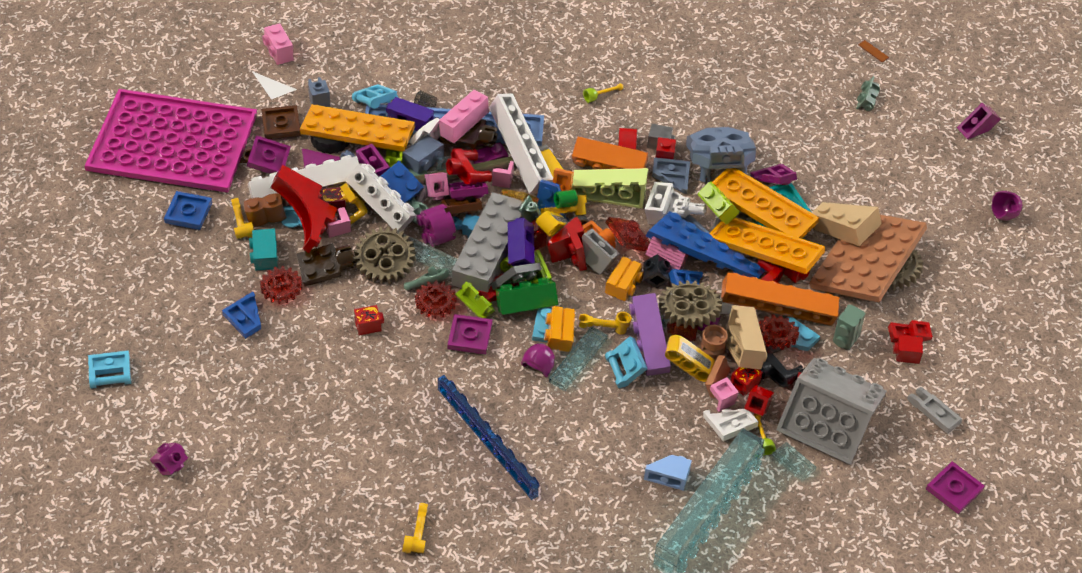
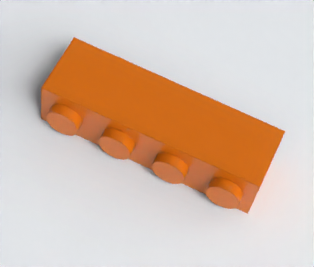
[572,136,648,170]

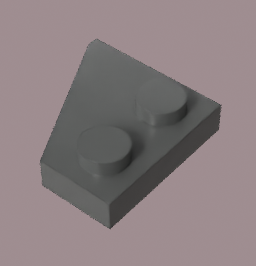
[491,262,542,290]

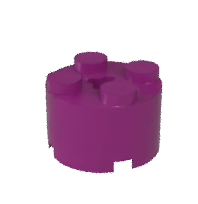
[416,204,456,247]

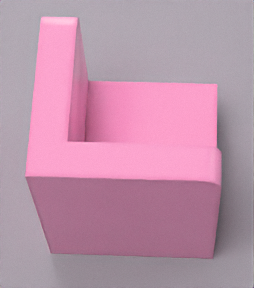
[492,161,514,188]
[326,207,351,238]
[710,377,738,412]

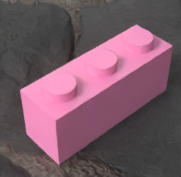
[439,90,489,143]

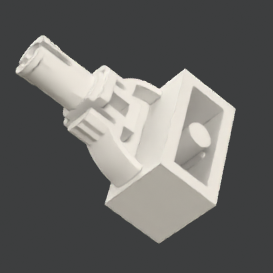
[645,182,707,225]

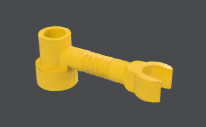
[540,195,587,215]
[231,198,254,239]
[579,312,632,335]
[402,503,428,554]

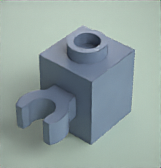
[308,77,331,107]

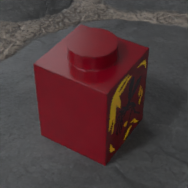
[320,187,346,213]

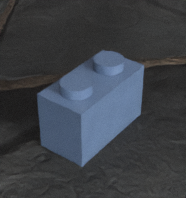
[403,135,444,174]

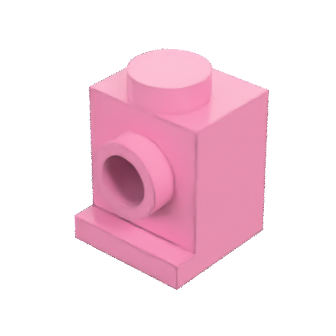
[424,172,449,200]

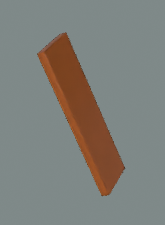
[858,40,889,62]

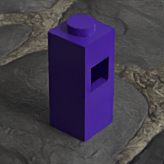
[386,97,434,131]
[507,218,535,266]

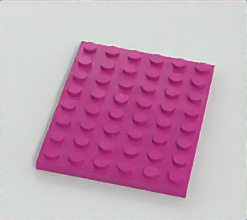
[85,89,257,193]

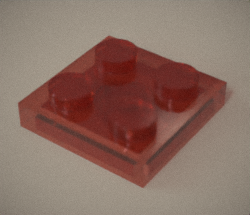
[605,217,650,252]

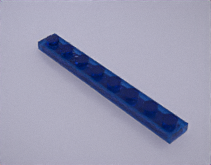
[437,375,539,500]

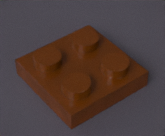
[261,105,301,139]
[440,196,483,217]

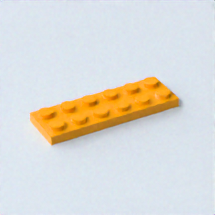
[300,104,415,152]
[712,168,819,239]
[709,217,825,274]

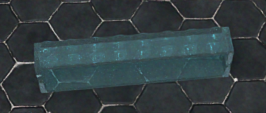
[653,428,765,573]

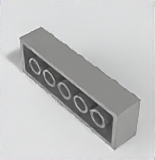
[452,192,524,292]

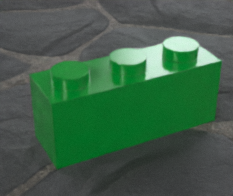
[495,278,559,315]

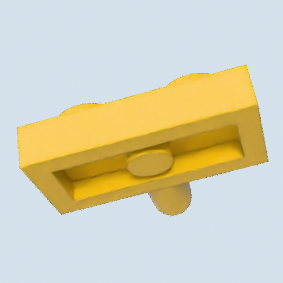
[340,183,368,225]

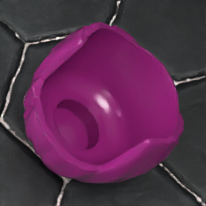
[991,191,1023,221]
[521,343,555,377]

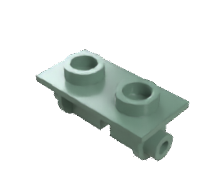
[856,76,880,111]
[519,195,541,231]

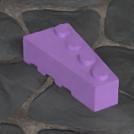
[629,293,671,376]

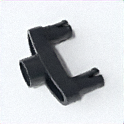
[760,339,805,387]

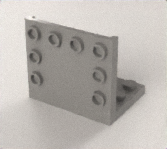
[776,358,887,464]

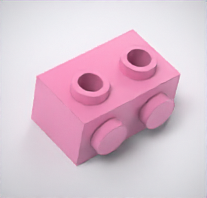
[262,23,294,65]

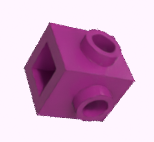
[150,442,188,475]

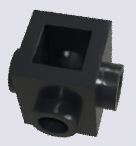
[643,254,671,288]

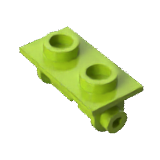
[455,282,495,318]

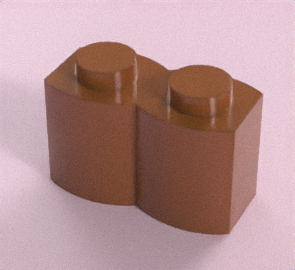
[244,193,287,227]

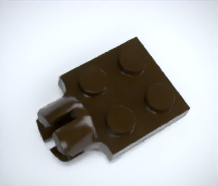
[440,119,498,149]
[297,243,356,286]

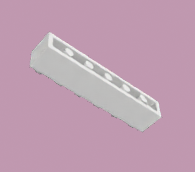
[489,94,553,194]
[248,155,359,200]

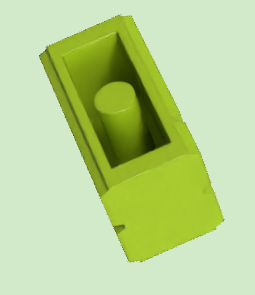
[698,181,740,224]

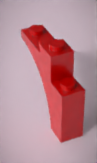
[270,164,337,253]

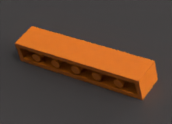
[721,273,839,325]

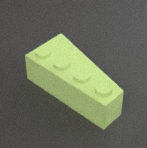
[572,168,648,209]

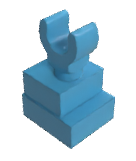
[452,214,479,238]

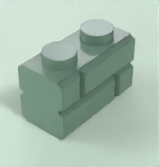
[833,304,866,350]

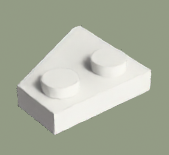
[703,409,758,441]

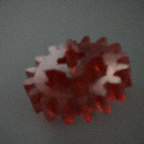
[260,266,302,304]
[415,280,457,319]
[759,315,800,350]

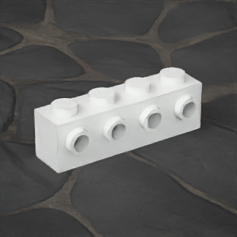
[345,164,417,232]

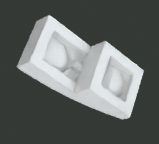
[408,118,440,146]

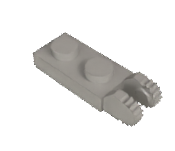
[907,387,962,434]

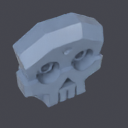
[686,127,756,182]

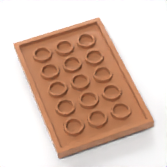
[809,215,927,303]

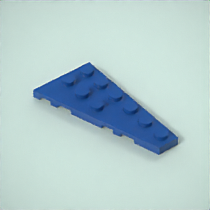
[645,211,765,279]

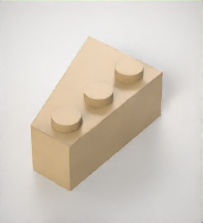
[812,202,882,246]
[726,305,767,369]

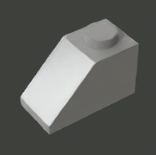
[582,229,620,275]

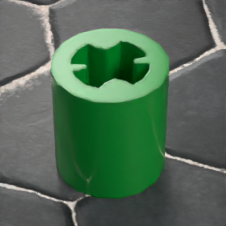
[554,190,578,208]

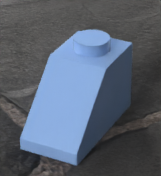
[644,455,692,491]

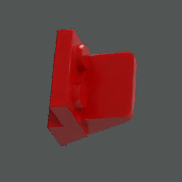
[548,217,587,271]

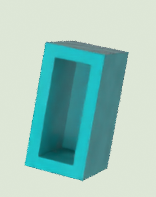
[249,228,278,271]

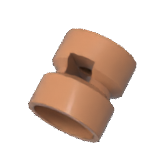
[700,324,728,361]

